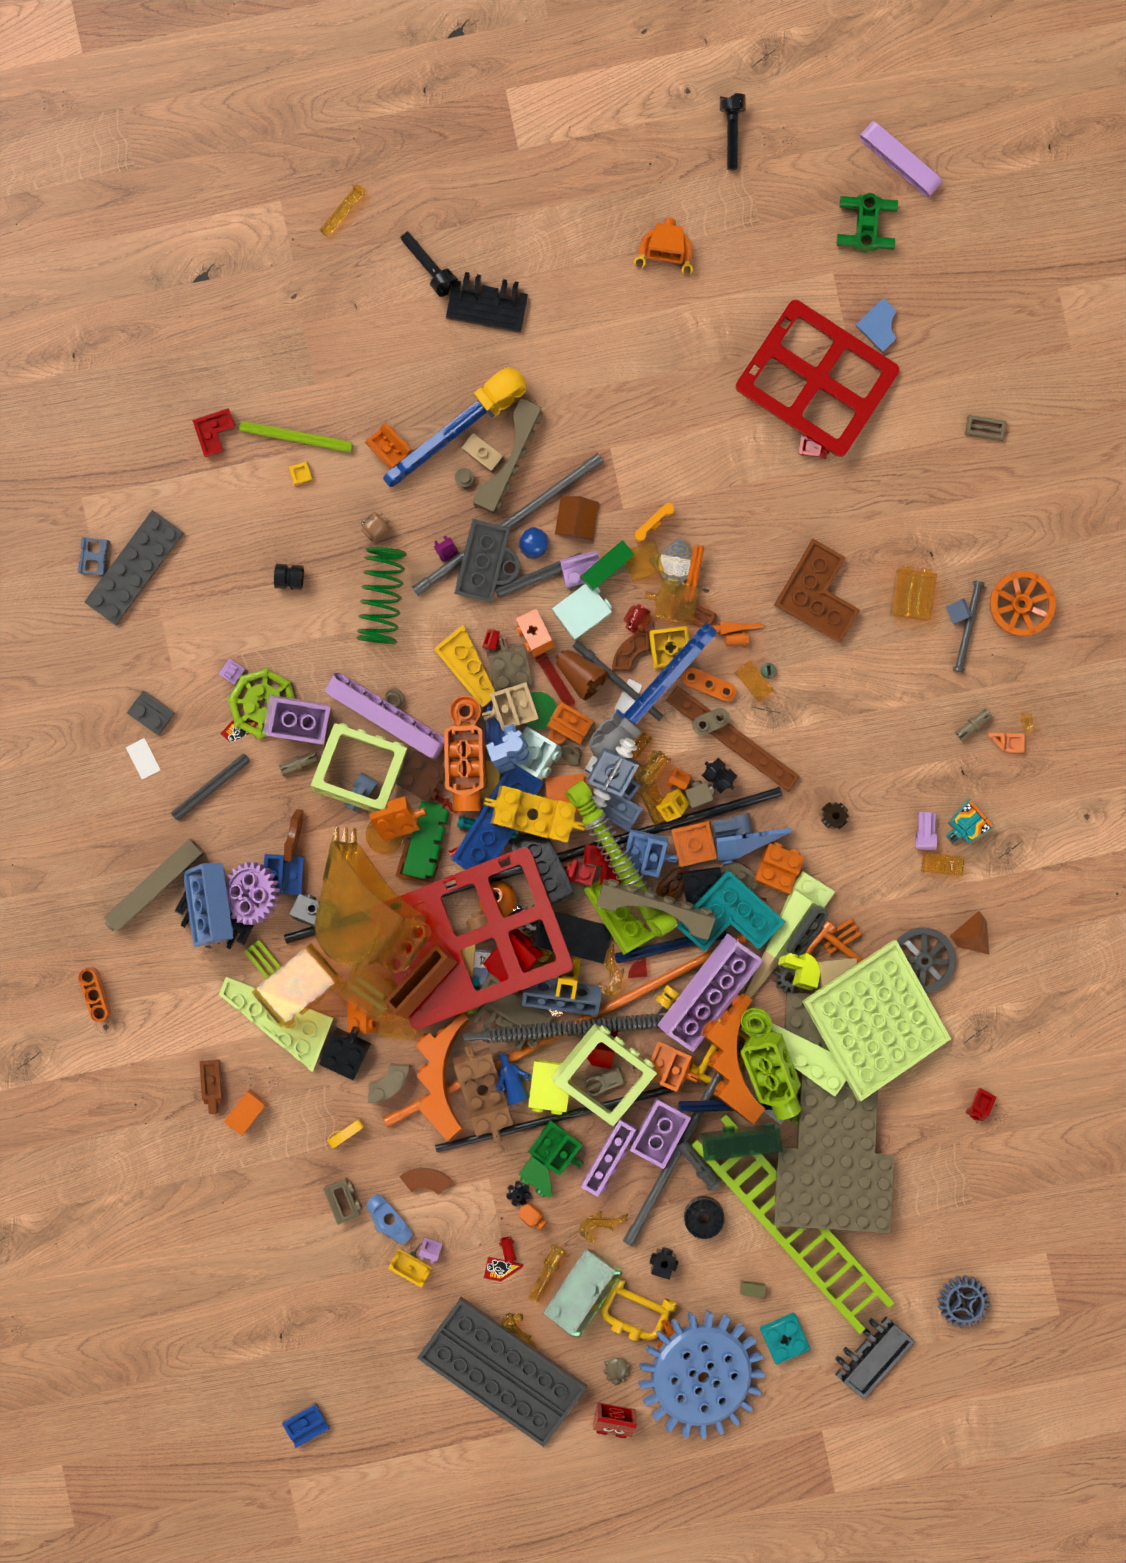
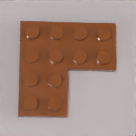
[774,538,860,643]

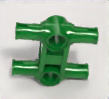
[836,193,898,253]

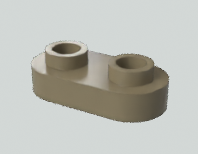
[692,708,730,735]

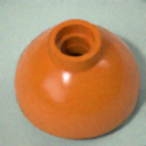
[479,881,517,918]

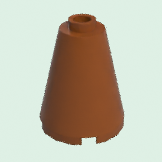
[556,650,609,701]

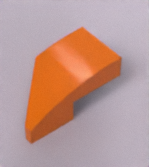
[988,733,1025,753]

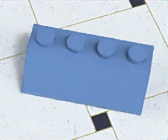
[183,863,233,947]

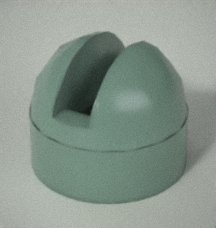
[760,663,776,679]

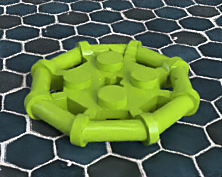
[227,668,295,740]

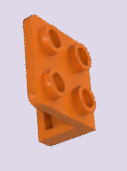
[545,774,588,813]

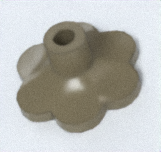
[561,745,581,766]

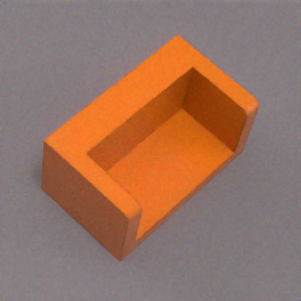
[224,1089,267,1136]

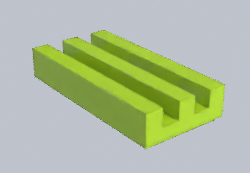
[244,939,283,981]

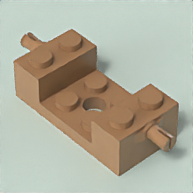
[453,1044,513,1143]

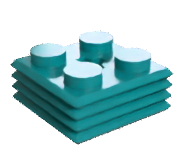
[760,1313,811,1365]

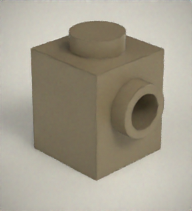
[684,780,715,808]

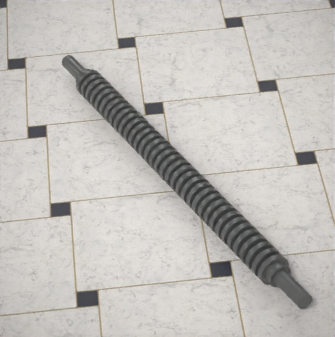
[463,1013,664,1043]

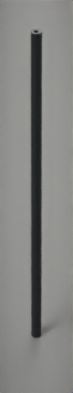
[435,1087,675,1152]

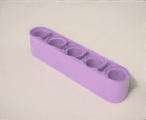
[859,121,942,197]

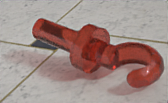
[435,795,459,813]

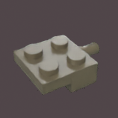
[486,637,533,692]

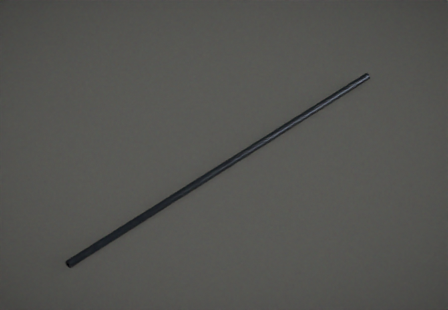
[284,787,782,944]

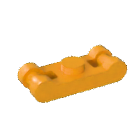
[634,503,674,543]

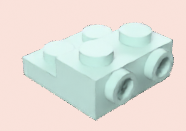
[516,727,562,780]

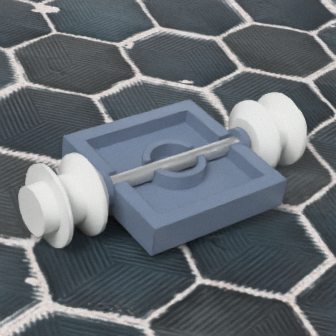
[587,738,639,808]

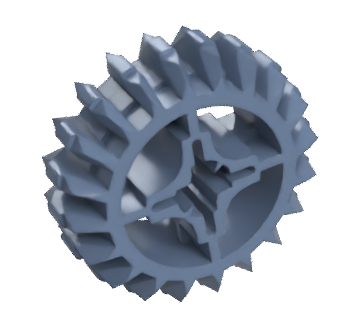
[937,1275,990,1328]

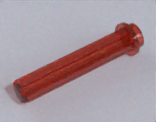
[535,652,575,707]

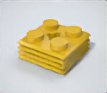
[649,626,692,669]

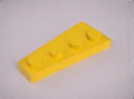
[434,625,495,708]

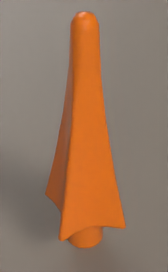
[712,621,764,636]

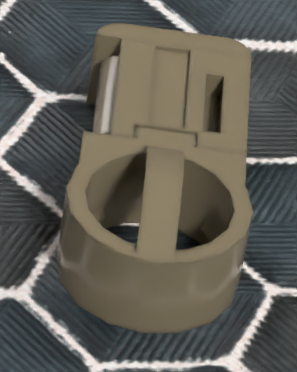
[584,1067,624,1096]

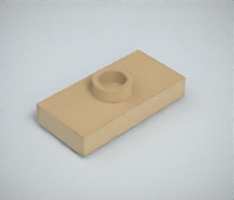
[461,433,503,472]

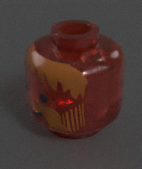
[623,604,652,634]

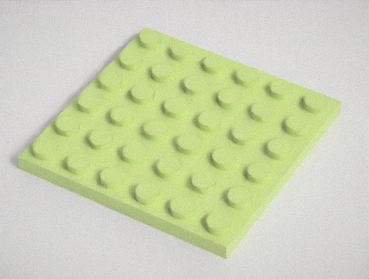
[802,940,951,1101]

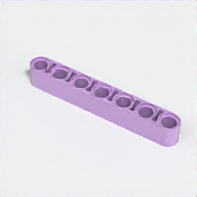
[325,673,444,759]

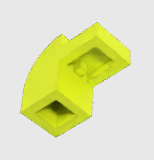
[778,953,820,990]

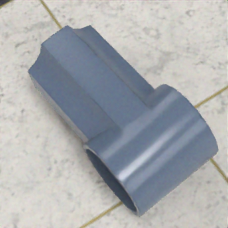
[343,772,378,813]
[713,813,753,837]

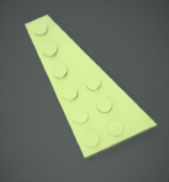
[219,976,334,1072]

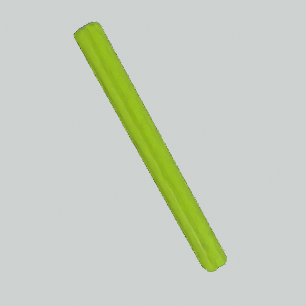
[239,421,352,452]

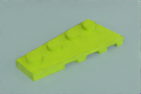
[584,880,655,955]

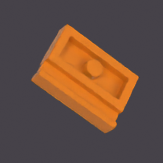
[547,702,594,745]

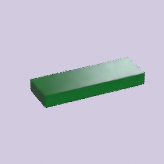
[580,540,635,591]

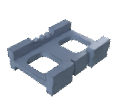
[78,537,109,576]

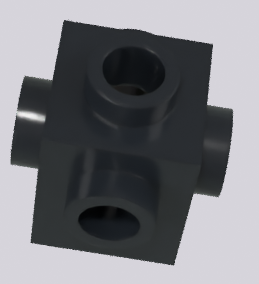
[649,1247,678,1280]

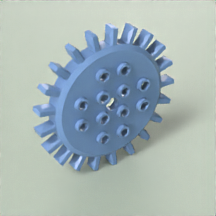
[638,1310,765,1439]

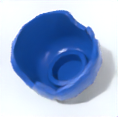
[519,527,549,559]

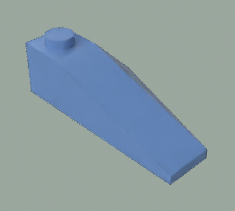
[714,828,792,864]

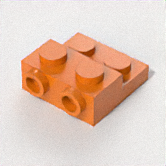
[753,842,805,895]

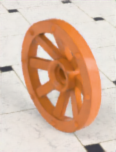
[989,571,1056,636]

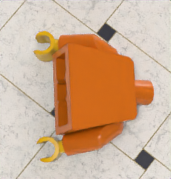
[634,218,693,275]

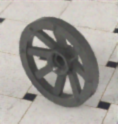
[897,927,956,993]

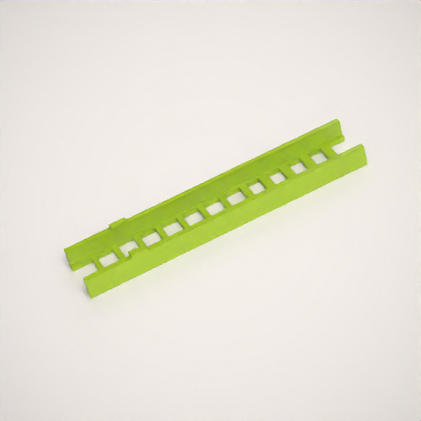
[691,1113,894,1334]

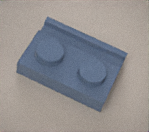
[599,792,643,832]

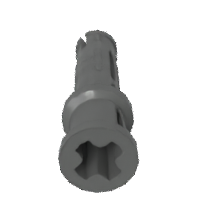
[677,1138,722,1191]

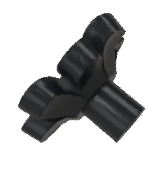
[506,1181,531,1206]

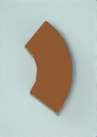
[612,631,650,671]
[284,809,303,862]
[400,1168,454,1195]

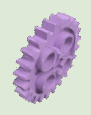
[225,862,280,925]

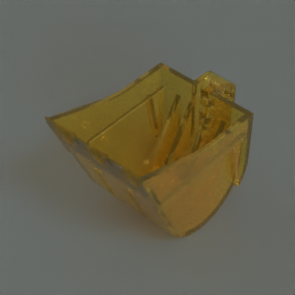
[315,827,431,973]

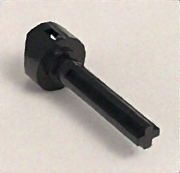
[720,93,746,170]
[400,231,458,297]

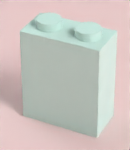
[552,584,612,641]

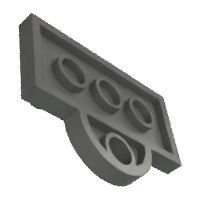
[454,518,520,603]

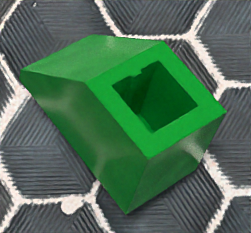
[519,1155,552,1198]

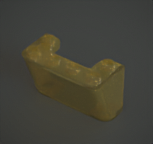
[251,943,341,1029]

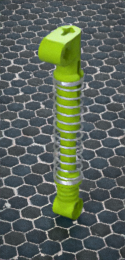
[565,780,678,937]

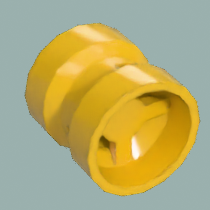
[655,985,680,1010]

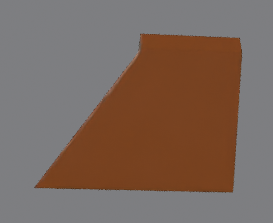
[950,911,989,954]

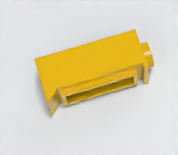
[555,957,581,999]

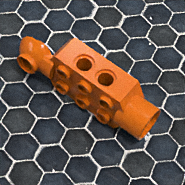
[444,695,487,811]

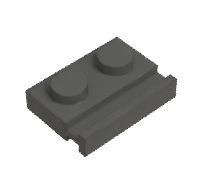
[127,691,175,735]

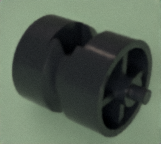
[701,757,738,794]

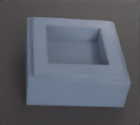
[946,599,972,624]

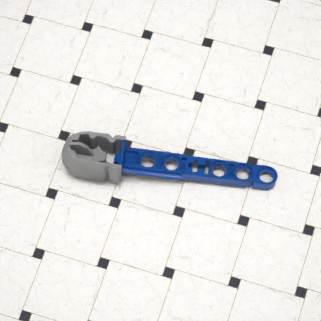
[590,623,717,759]

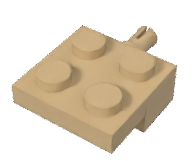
[482,682,539,731]

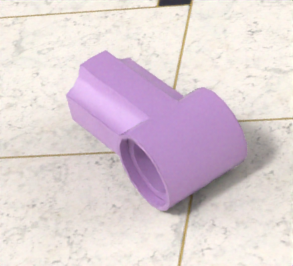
[915,812,937,850]

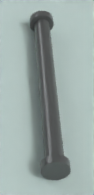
[953,581,985,673]

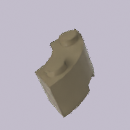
[368,1063,410,1103]

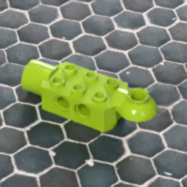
[741,1008,801,1120]

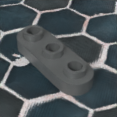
[787,906,828,957]

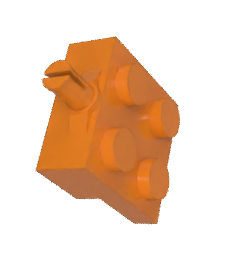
[369,796,427,841]
[650,1041,700,1092]

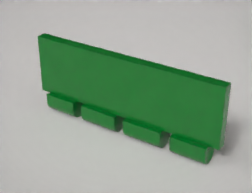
[402,801,449,879]

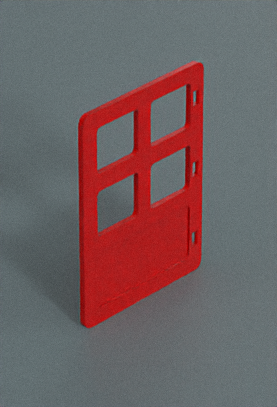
[370,847,574,1029]

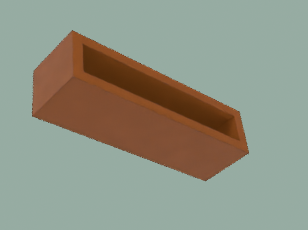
[384,945,458,1019]

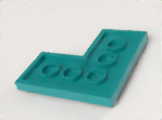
[677,869,785,951]

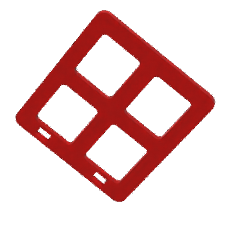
[736,300,899,457]

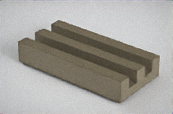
[965,415,1007,441]

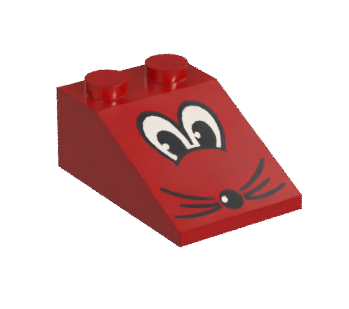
[593,1402,637,1438]

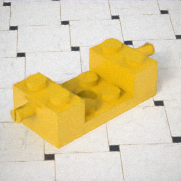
[483,786,585,843]

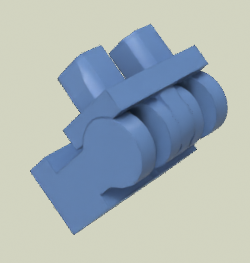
[486,724,530,774]

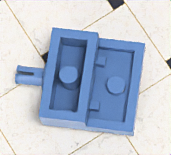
[625,829,677,878]

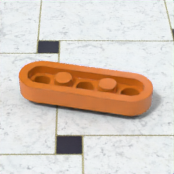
[681,667,736,702]

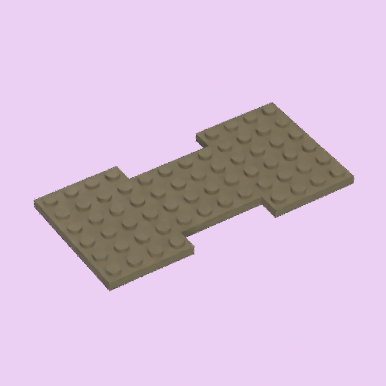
[773,992,898,1233]

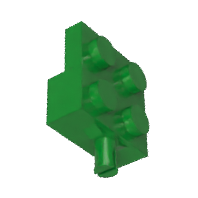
[528,1120,583,1176]

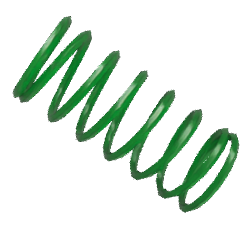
[356,547,407,644]

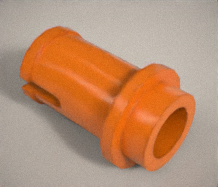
[726,631,749,646]

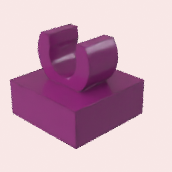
[434,536,459,562]

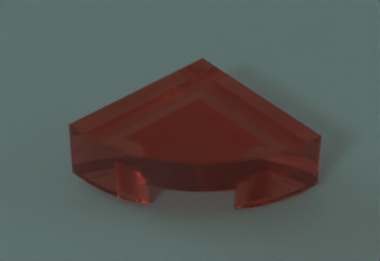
[628,957,647,978]

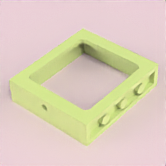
[311,723,407,812]
[551,1024,657,1126]

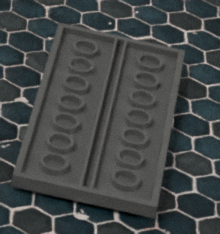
[417,1297,588,1447]

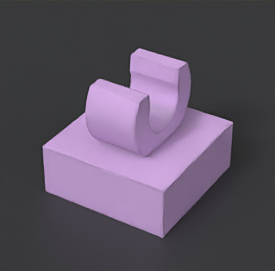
[219,658,246,685]
[419,1237,442,1263]

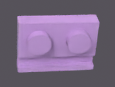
[560,550,599,588]

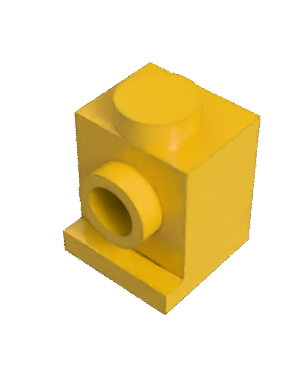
[656,789,689,822]

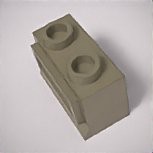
[323,1177,362,1225]

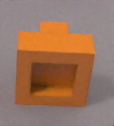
[668,767,692,791]

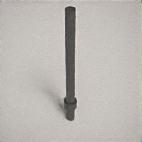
[572,641,664,721]

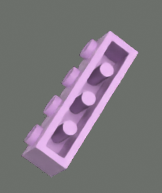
[581,1118,637,1197]

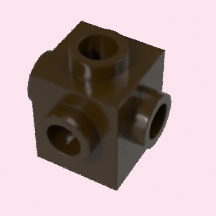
[820,802,849,829]

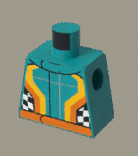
[946,799,995,844]

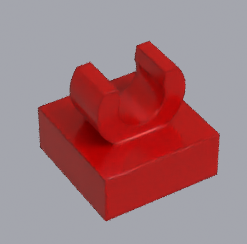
[482,629,504,650]

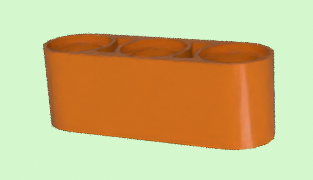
[78,967,111,1022]

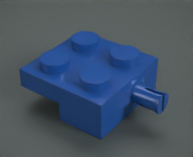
[262,854,305,895]

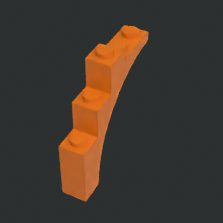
[701,994,765,1124]
[416,1012,471,1142]

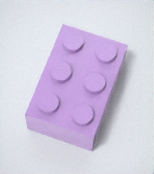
[263,695,330,745]
[629,1097,691,1169]

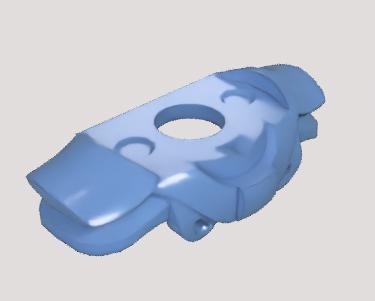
[366,1194,412,1244]

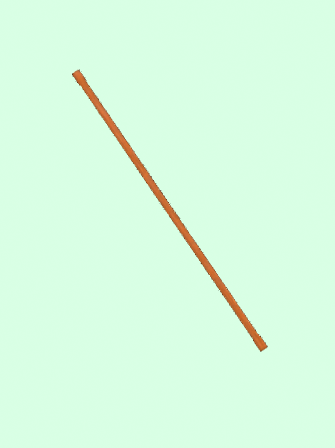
[383,934,749,1127]

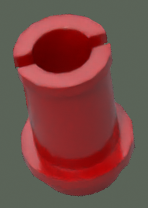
[499,1236,517,1263]

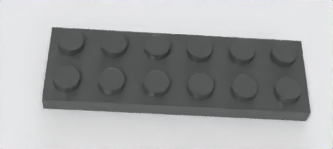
[85,510,184,625]

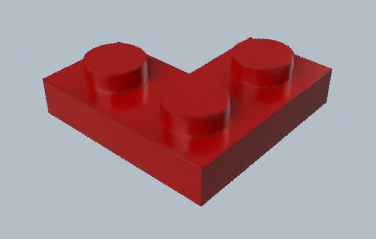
[192,408,236,458]
[583,845,623,885]

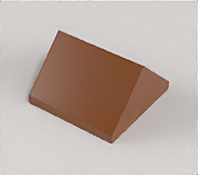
[555,496,599,540]

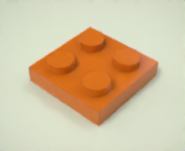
[671,821,717,867]

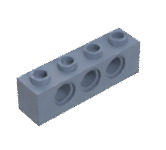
[521,979,601,1016]

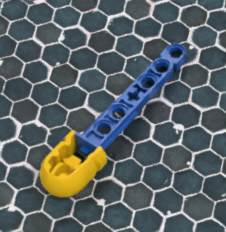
[383,367,526,487]

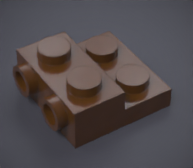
[396,750,445,802]

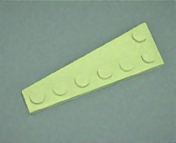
[739,1019,846,1097]

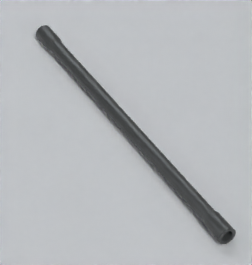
[412,453,604,596]
[623,1040,743,1246]

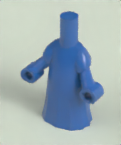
[495,1052,532,1105]

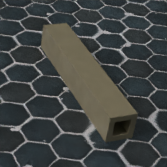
[104,839,205,932]

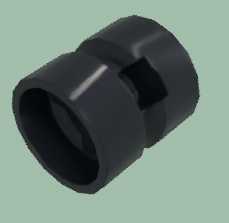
[274,563,304,590]

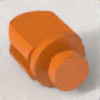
[518,1203,547,1231]

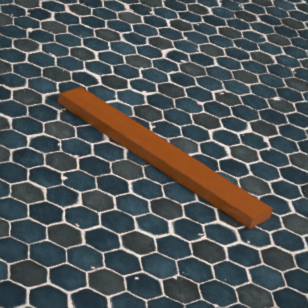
[666,686,800,792]

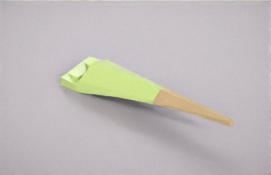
[745,871,835,998]

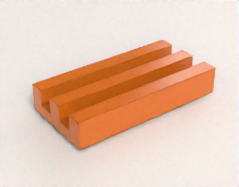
[821,918,862,954]

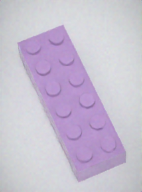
[658,933,763,1052]

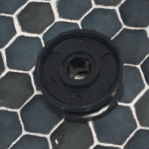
[684,1196,725,1239]

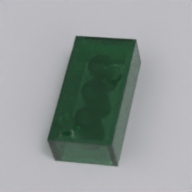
[700,1123,783,1161]
[543,1249,623,1337]

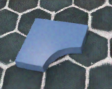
[856,298,897,353]

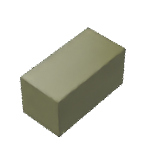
[740,1280,766,1298]

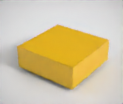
[289,461,313,486]

